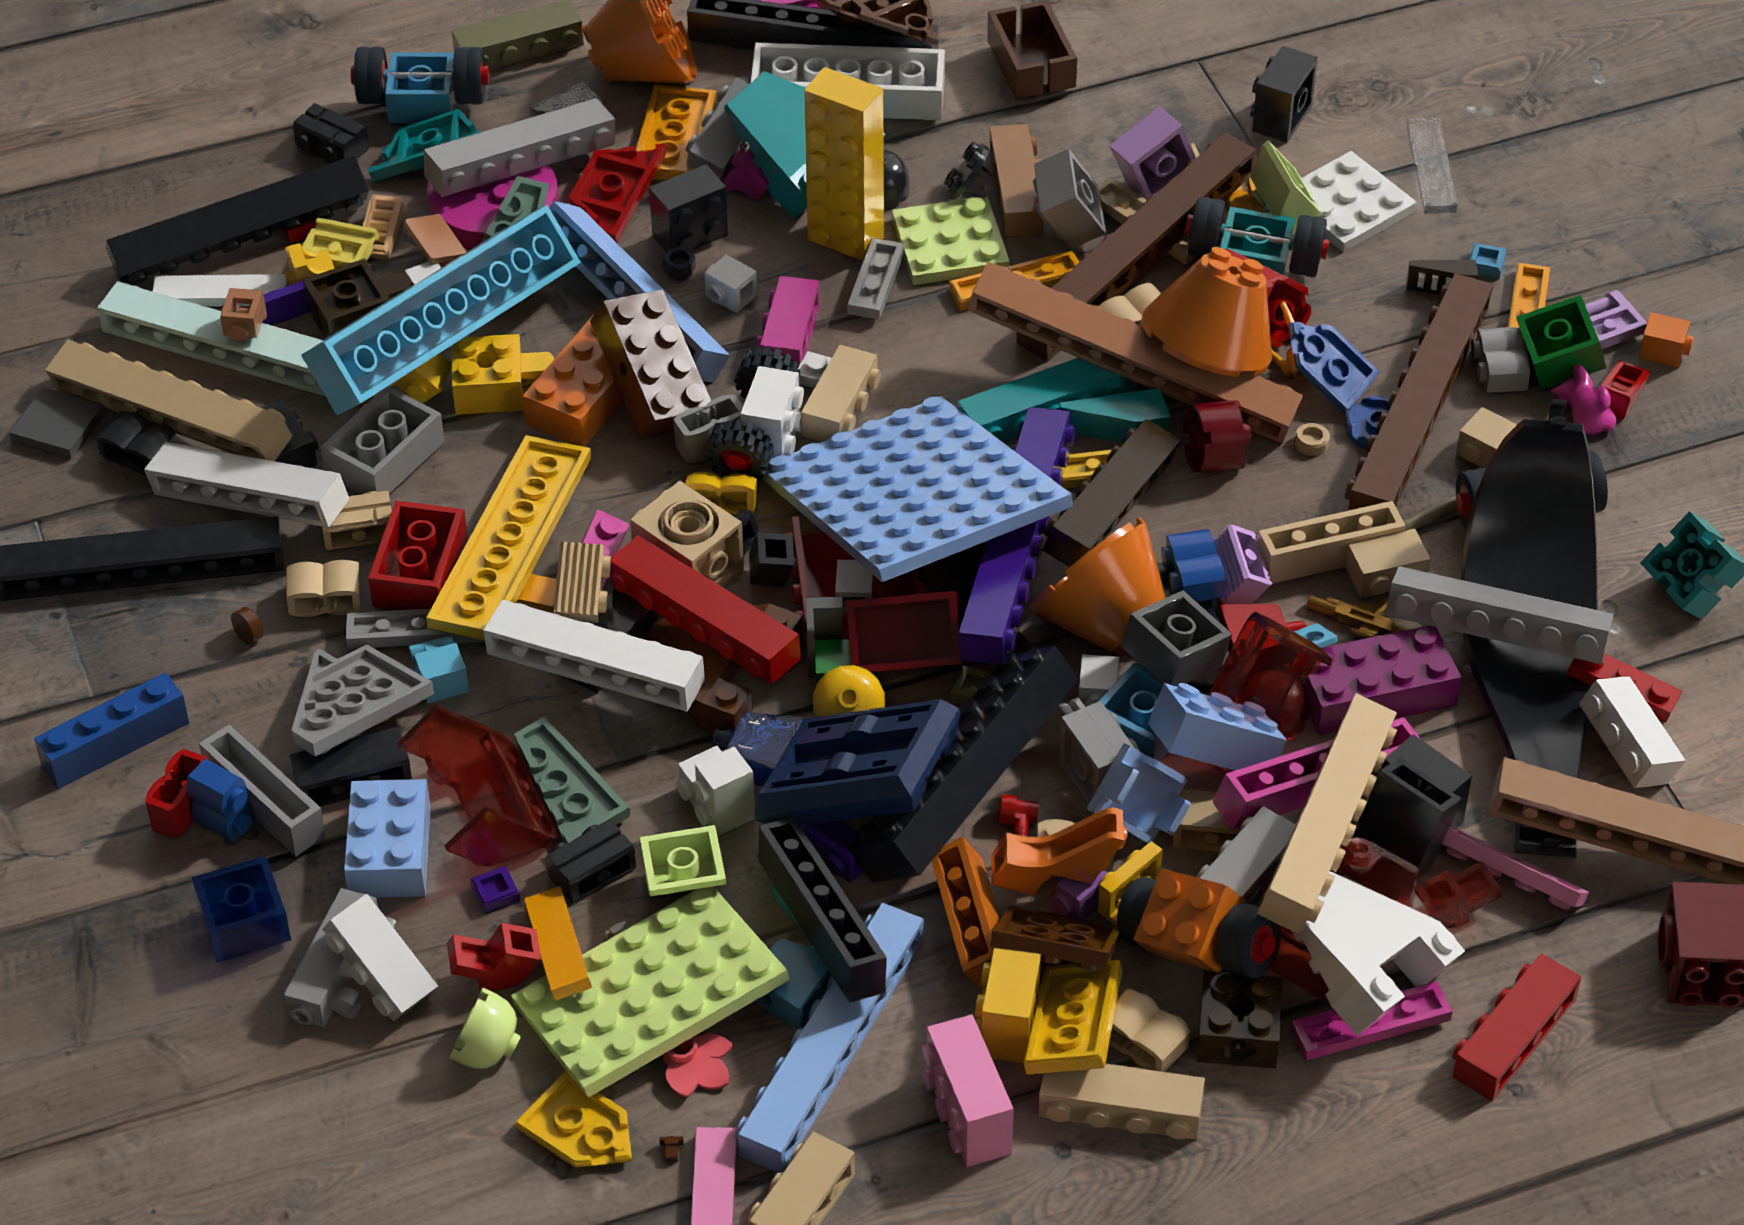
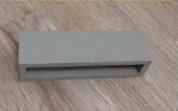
[199,725,325,857]

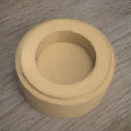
[1294,423,1330,456]

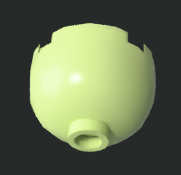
[449,988,521,1069]

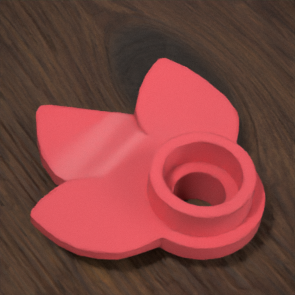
[662,1033,732,1098]

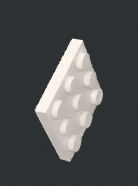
[1302,151,1417,253]

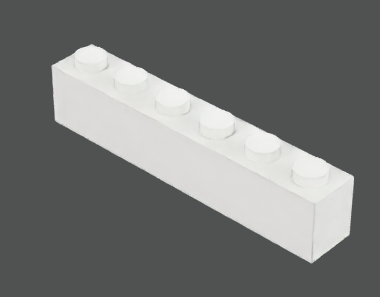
[144,442,349,528]
[484,599,705,712]

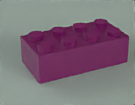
[1294,625,1461,735]

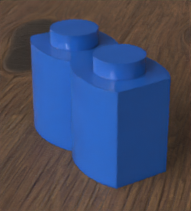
[1161,529,1226,602]
[187,759,252,842]

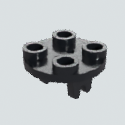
[944,142,994,201]

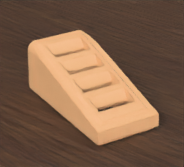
[363,194,405,260]

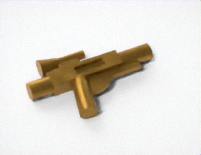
[1307,595,1409,639]

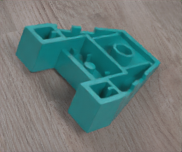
[724,71,885,219]

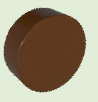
[231,607,264,644]

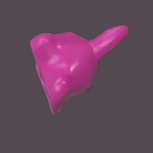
[1551,364,1616,436]

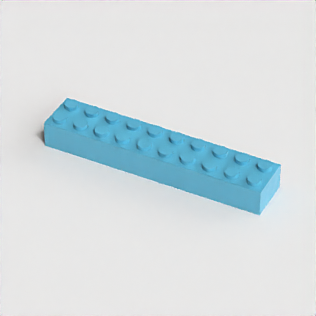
[301,205,581,415]

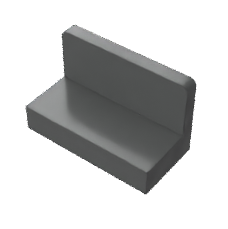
[805,596,843,677]

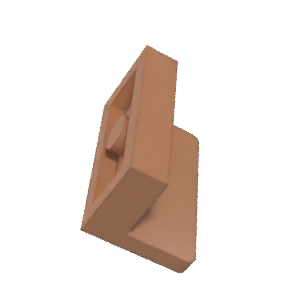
[404,214,466,268]

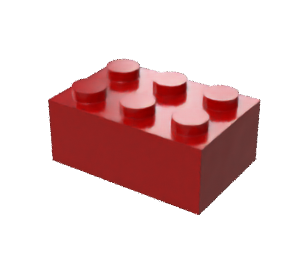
[368,500,468,610]

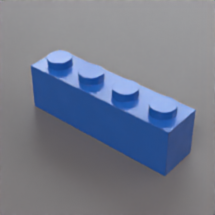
[34,672,189,789]

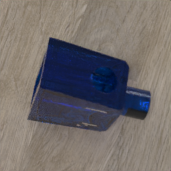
[712,712,803,787]

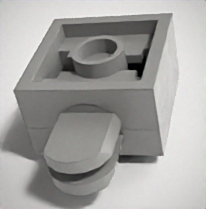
[1055,698,1139,805]

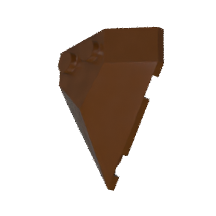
[819,0,938,45]

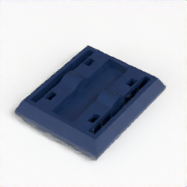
[754,699,961,826]

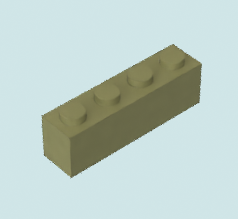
[451,0,584,71]

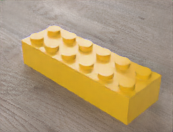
[804,67,884,261]

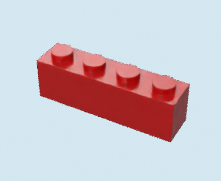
[1452,953,1581,1101]

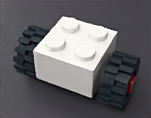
[706,346,804,481]

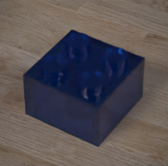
[191,855,291,963]

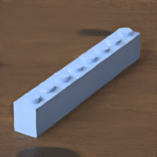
[549,201,730,383]
[735,903,924,1173]

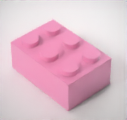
[922,1014,1014,1167]

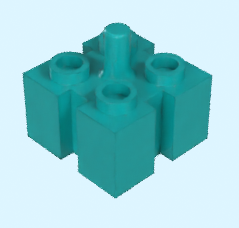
[1640,511,1744,619]

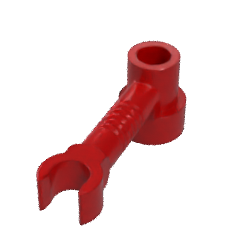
[998,794,1039,837]

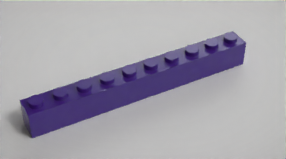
[959,407,1075,665]

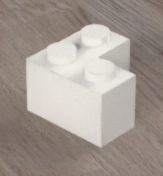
[676,746,755,836]

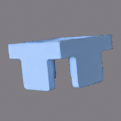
[1086,743,1191,844]

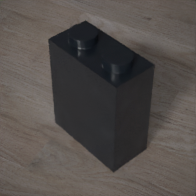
[1351,758,1462,882]

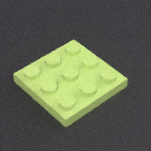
[892,196,1010,285]

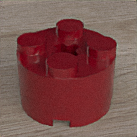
[1183,400,1251,473]

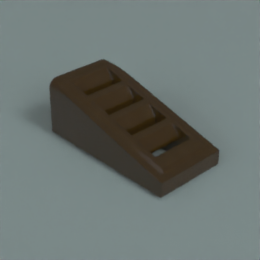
[1406,260,1478,295]

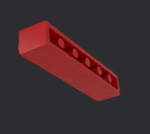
[610,535,801,684]

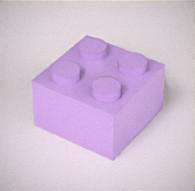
[1109,106,1196,199]

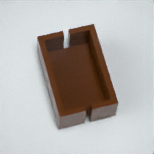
[987,0,1077,100]

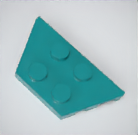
[368,109,481,182]

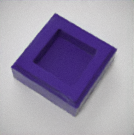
[470,866,520,914]

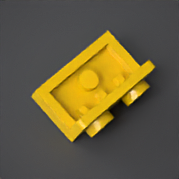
[1098,841,1163,926]

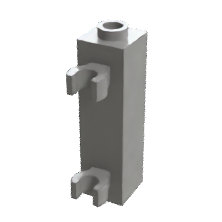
[284,888,398,1028]

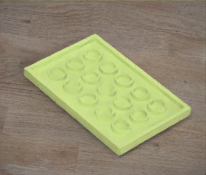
[511,886,790,1098]

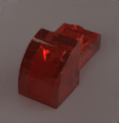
[1414,861,1502,928]

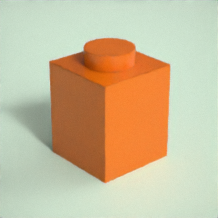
[1639,312,1694,368]

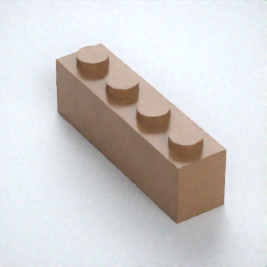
[989,124,1044,237]

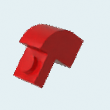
[447,923,541,991]

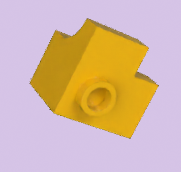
[286,243,334,286]

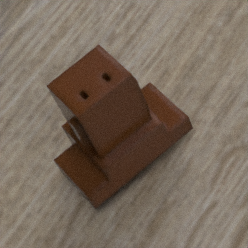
[659,1136,684,1162]

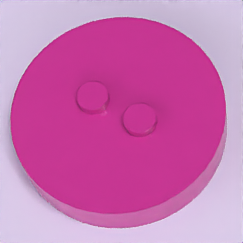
[427,165,559,250]

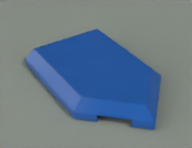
[1288,322,1380,414]

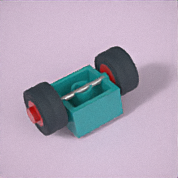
[1185,196,1329,277]

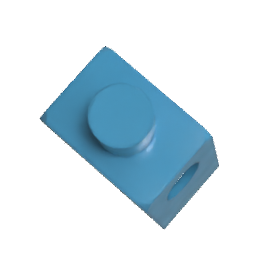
[755,939,831,1030]

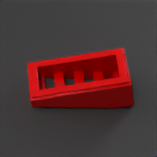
[1601,360,1651,420]

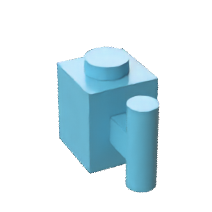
[409,635,469,704]

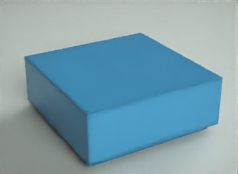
[1469,243,1506,279]

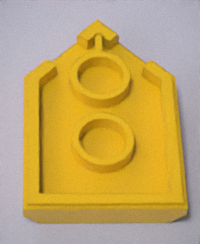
[514,1071,632,1168]

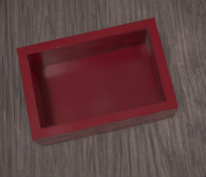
[846,591,964,674]

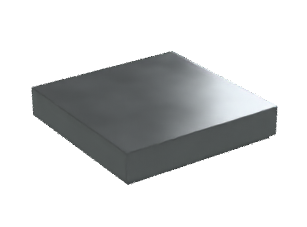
[9,387,105,458]

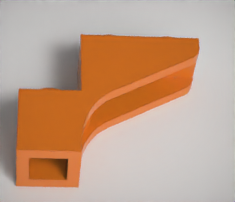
[991,808,1127,895]

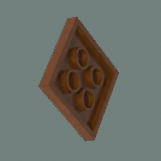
[990,905,1121,971]

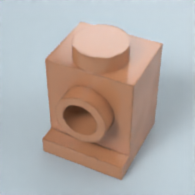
[220,288,267,342]

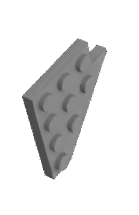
[291,644,434,756]

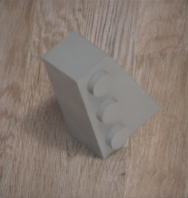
[685,77,749,181]

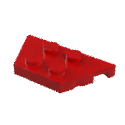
[569,144,667,243]

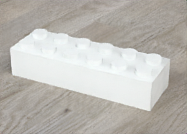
[751,43,945,120]

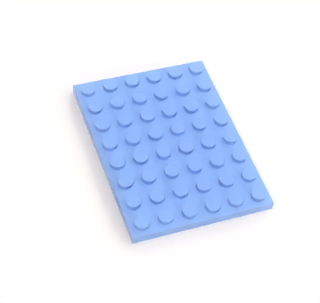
[762,396,1073,582]

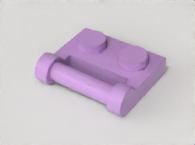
[1585,290,1647,349]

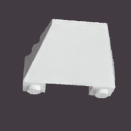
[1292,871,1465,1036]

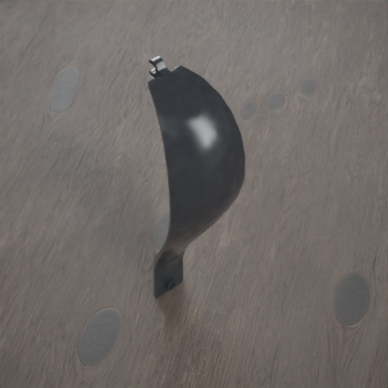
[1461,399,1598,858]

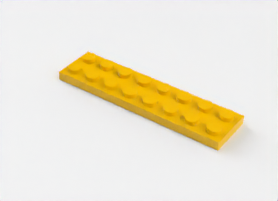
[426,435,591,640]

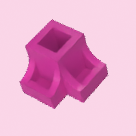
[722,147,770,202]

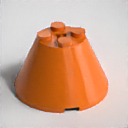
[582,0,697,83]
[1141,247,1272,377]
[1029,517,1166,658]

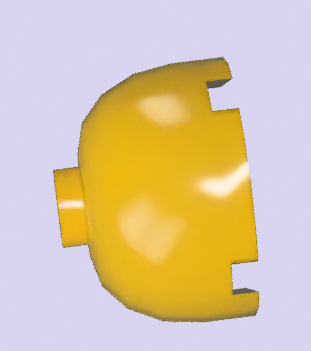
[812,665,885,717]

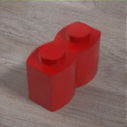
[145,749,207,838]

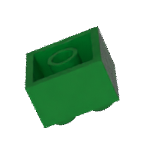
[1516,295,1607,390]

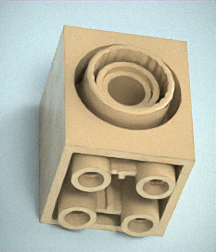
[630,481,744,587]

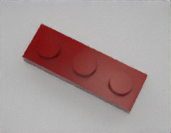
[1566,654,1682,722]

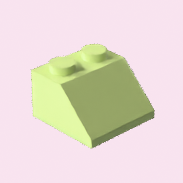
[1250,141,1322,235]
[640,825,726,896]

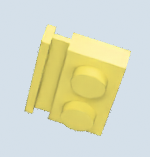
[302,218,379,268]

